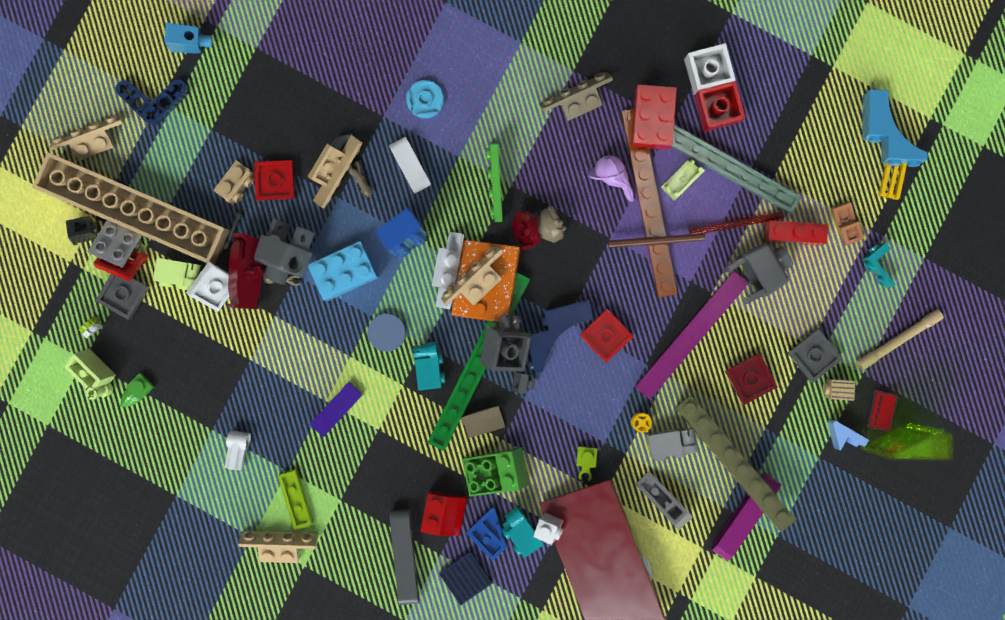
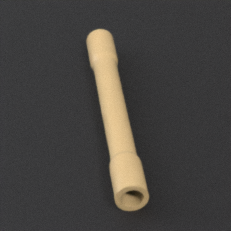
[856,309,944,371]

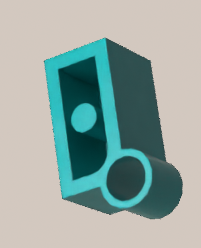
[501,506,543,558]

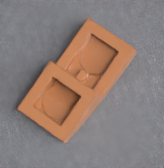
[830,201,864,246]

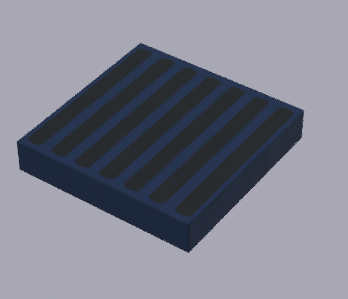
[439,551,492,606]

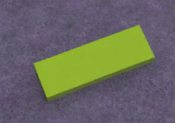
[277,469,314,530]

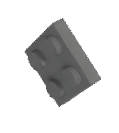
[95,274,150,320]
[787,329,843,383]

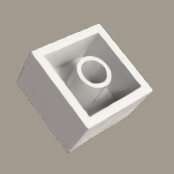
[684,43,736,95]

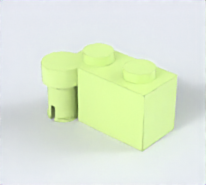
[153,258,201,290]
[65,349,116,400]

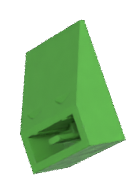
[462,447,530,496]

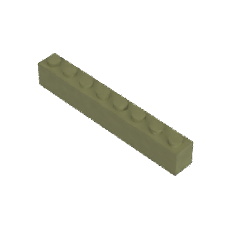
[675,396,797,532]

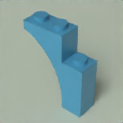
[862,90,927,167]

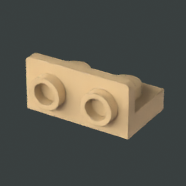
[213,160,255,205]

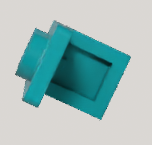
[862,243,896,288]

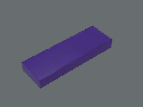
[309,382,363,437]

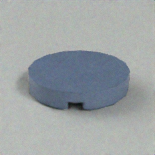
[367,314,406,352]

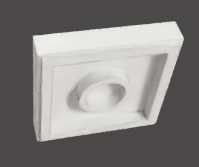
[186,262,229,312]

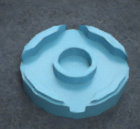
[406,80,444,119]

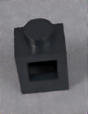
[66,216,99,246]

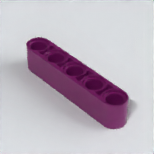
[711,472,781,561]

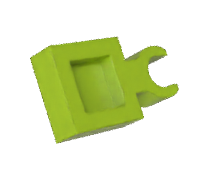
[576,446,597,481]

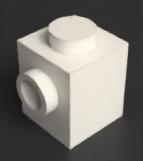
[534,513,563,545]

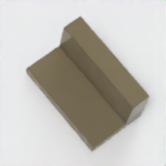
[461,405,505,438]

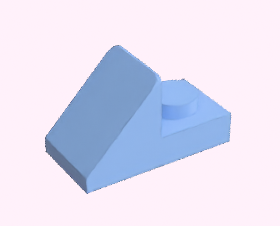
[827,419,869,450]

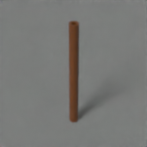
[608,233,705,248]

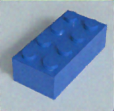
[374,208,428,258]

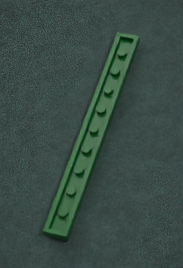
[427,273,530,451]

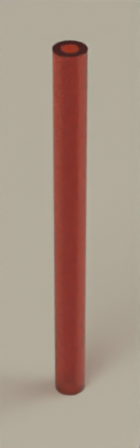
[688,211,784,234]

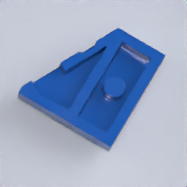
[466,506,507,561]

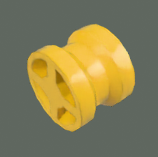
[631,412,652,433]

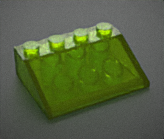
[862,424,953,459]

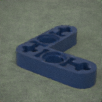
[116,80,189,125]

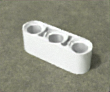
[389,136,431,194]

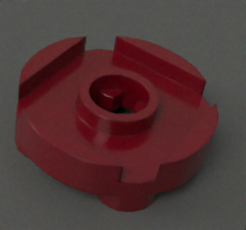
[512,210,541,250]

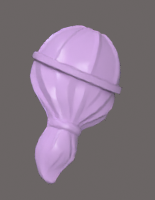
[588,155,635,202]

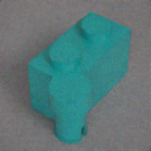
[413,342,445,391]

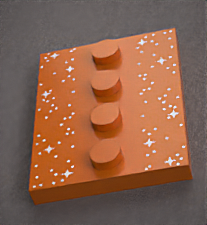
[451,240,520,322]

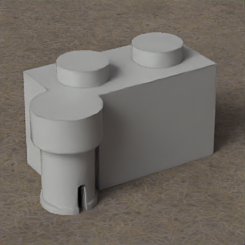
[646,428,699,461]

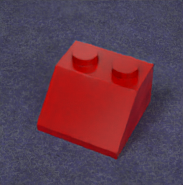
[420,490,467,536]

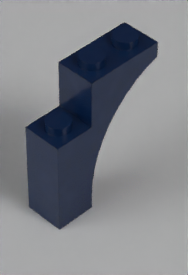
[528,300,594,373]

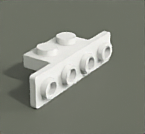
[432,232,464,309]

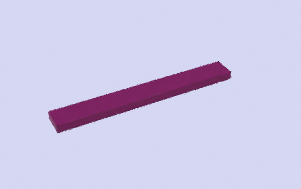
[635,271,749,400]

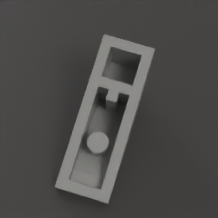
[636,471,693,530]

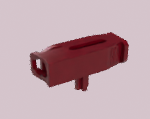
[228,233,264,309]

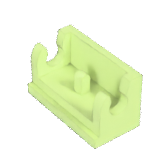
[661,160,705,200]

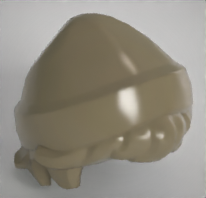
[537,205,566,243]

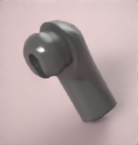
[331,133,354,152]

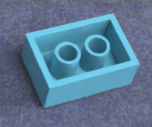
[308,241,379,301]

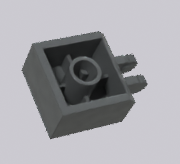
[480,314,531,371]

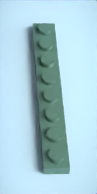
[672,125,801,214]

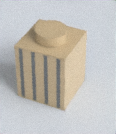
[823,379,855,401]

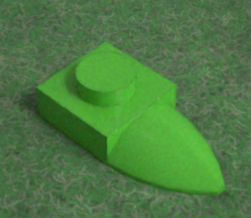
[120,373,155,407]

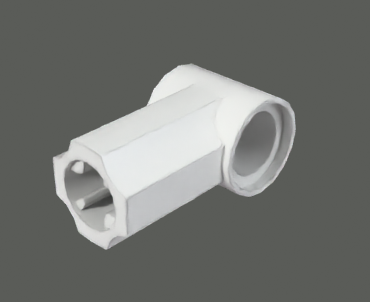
[225,430,251,470]

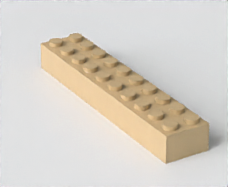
[32,152,230,265]

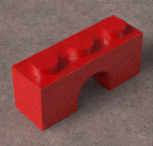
[763,220,828,246]

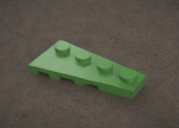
[487,142,502,222]

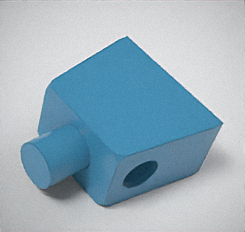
[165,23,212,53]

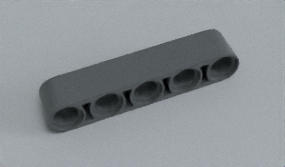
[389,509,419,605]

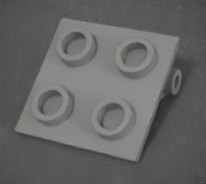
[88,220,142,268]

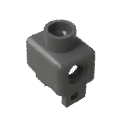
[254,218,314,285]
[723,243,793,304]

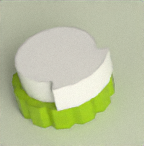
[79,316,102,339]

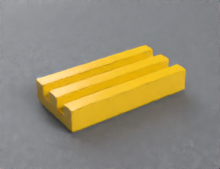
[879,163,907,200]

